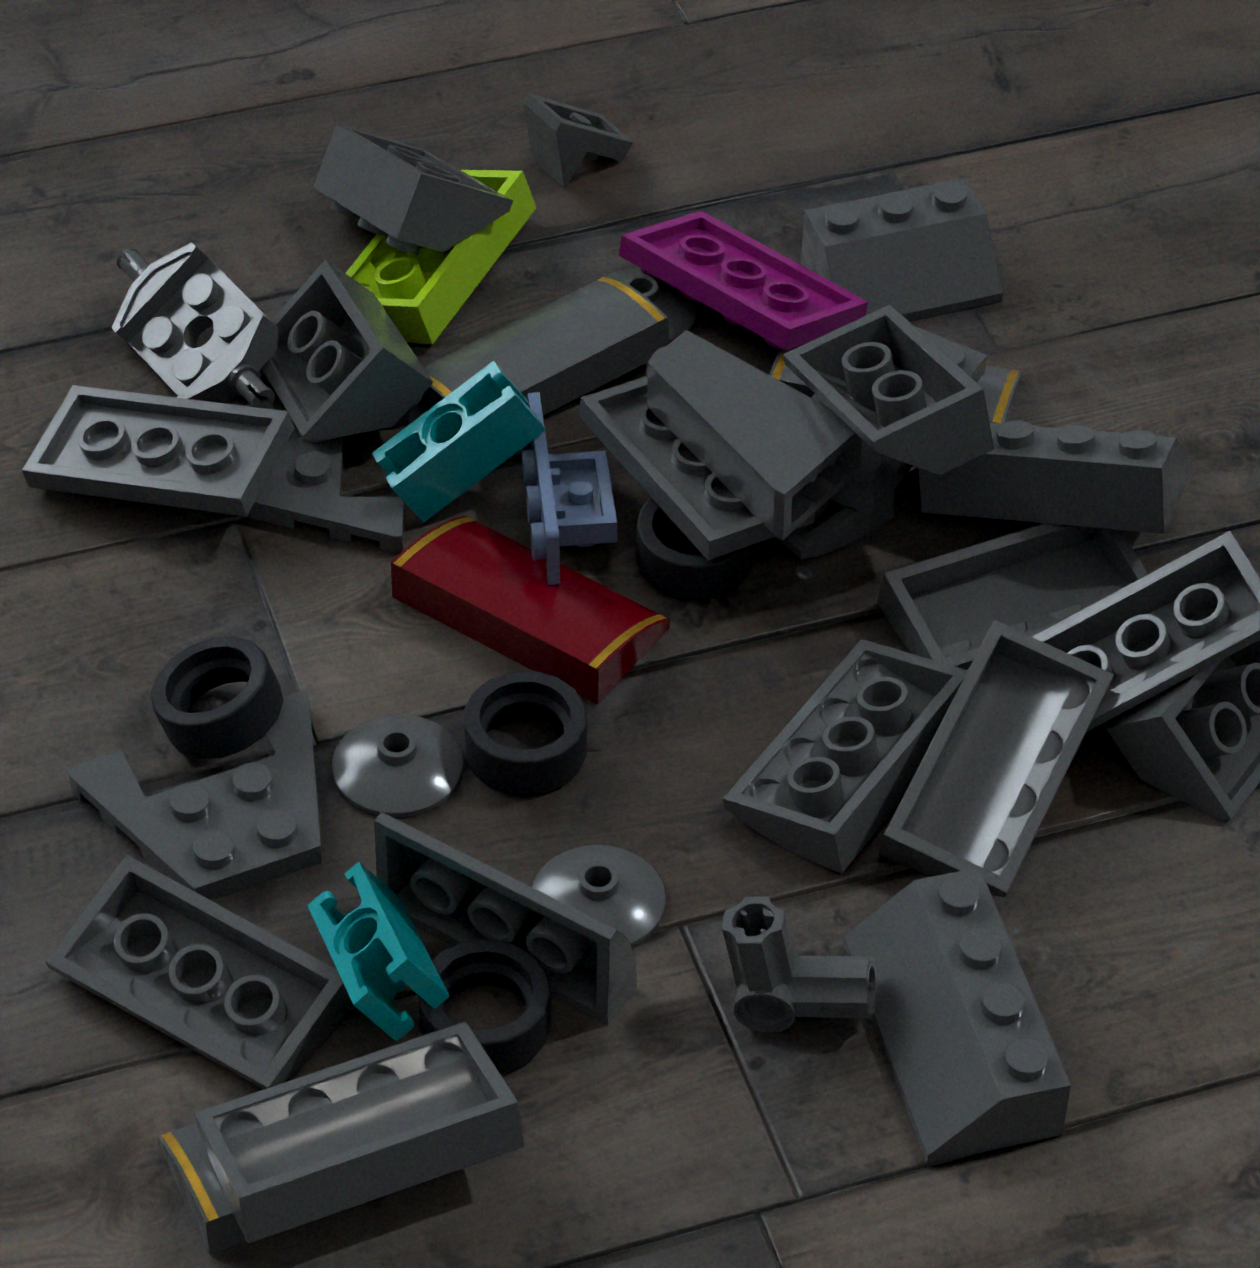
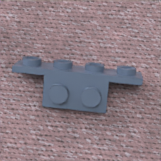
[519,392,617,585]

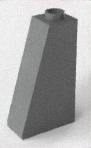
[646,330,862,540]

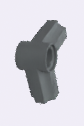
[722,896,877,1033]

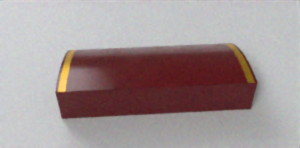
[391,516,670,704]

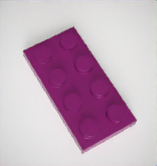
[618,211,868,350]

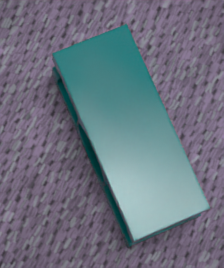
[372,361,546,522]
[307,861,450,1042]

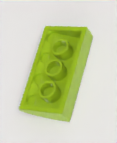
[345,170,536,345]

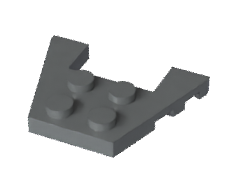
[242,398,410,554]
[65,689,322,901]

